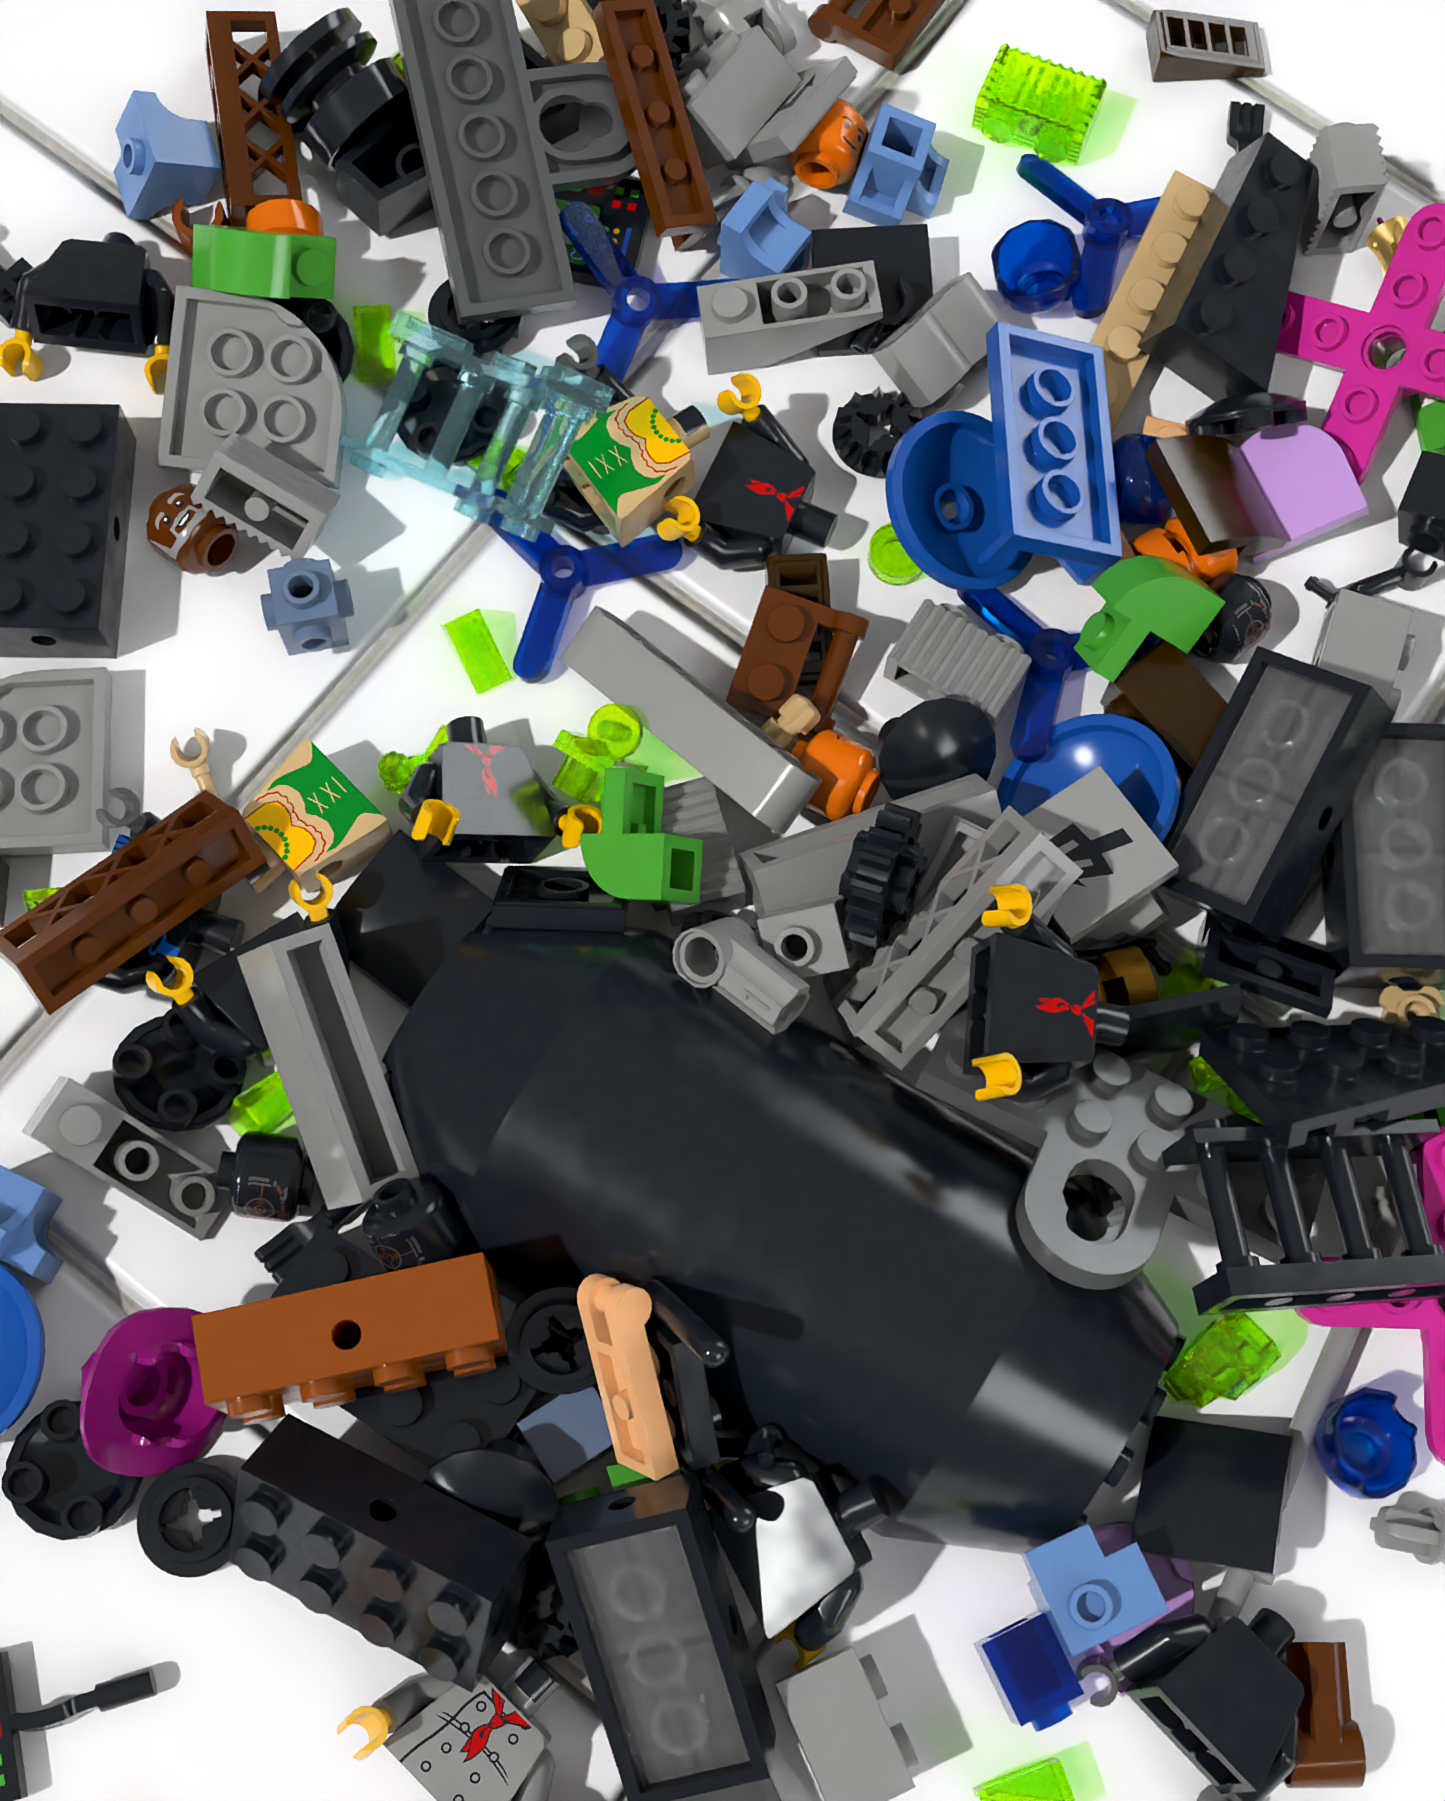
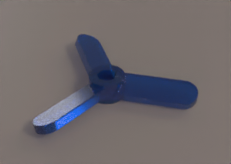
[1016,154,1161,319]
[559,201,739,386]
[476,488,682,684]
[957,588,1162,763]

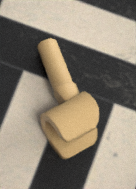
[170,727,221,799]

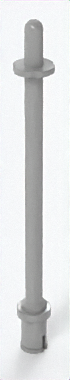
[1208,1164,1417,1619]

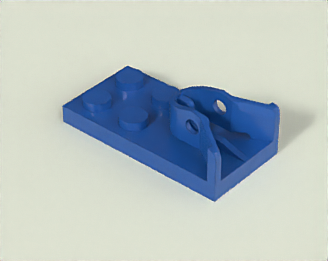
[977,321,1123,586]

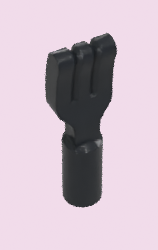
[1226,101,1265,154]
[254,1202,366,1285]
[9,1667,157,1732]

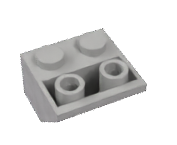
[677,25,802,169]

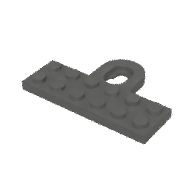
[388,0,637,325]
[915,998,1326,1290]

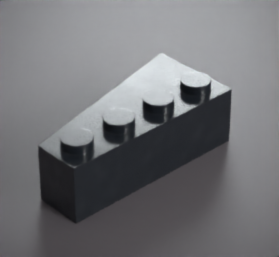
[335,37,581,237]
[1137,132,1314,402]

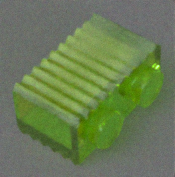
[971,44,1107,165]

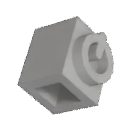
[754,896,859,979]

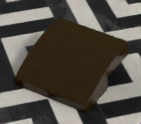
[1144,435,1288,558]

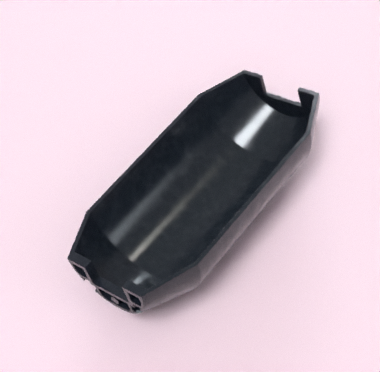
[382,915,1187,1554]

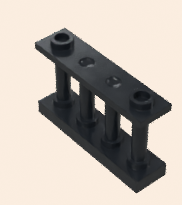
[1161,1117,1445,1316]

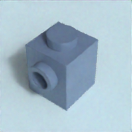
[517,1385,614,1487]

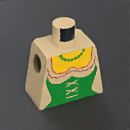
[553,395,711,548]
[241,737,393,894]

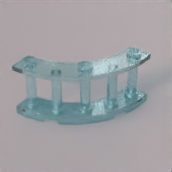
[339,310,616,543]

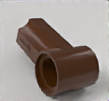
[1281,1642,1366,1788]

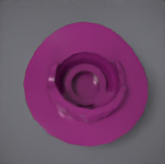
[80,1307,227,1477]

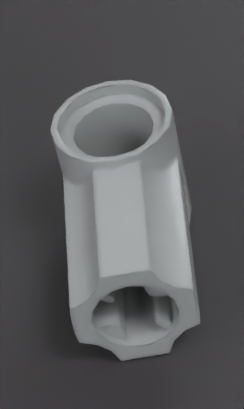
[672,917,811,1035]

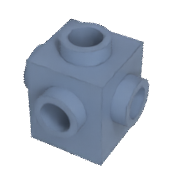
[260,558,354,656]

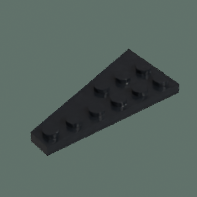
[1199,1016,1445,1149]

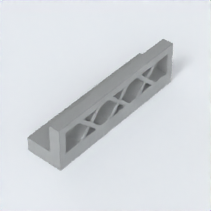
[831,805,1084,1071]

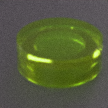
[867,523,923,586]

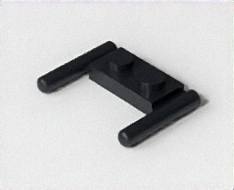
[642,1280,757,1534]

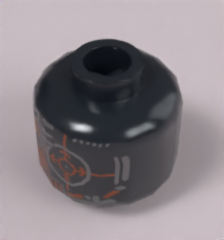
[1190,572,1272,664]
[216,1130,315,1222]
[362,1178,465,1273]

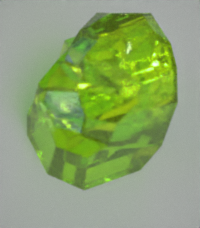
[1159,1313,1281,1409]

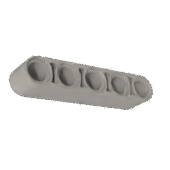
[561,605,822,834]

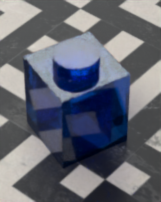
[973,1612,1084,1732]

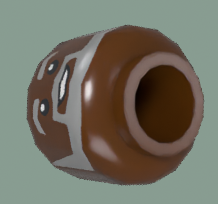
[146,483,239,575]

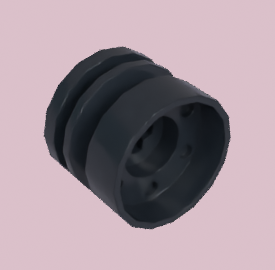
[259,7,409,172]

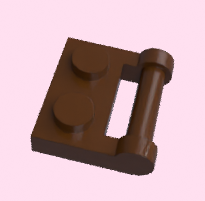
[808,0,945,72]
[725,585,870,736]

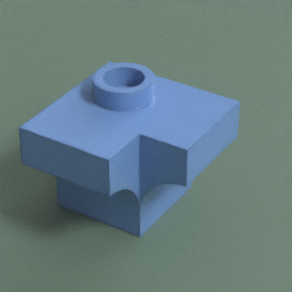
[113,90,221,220]
[842,103,950,226]
[717,177,812,281]
[0,1165,64,1285]
[1021,1523,1170,1657]

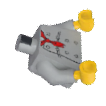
[337,1655,560,1801]

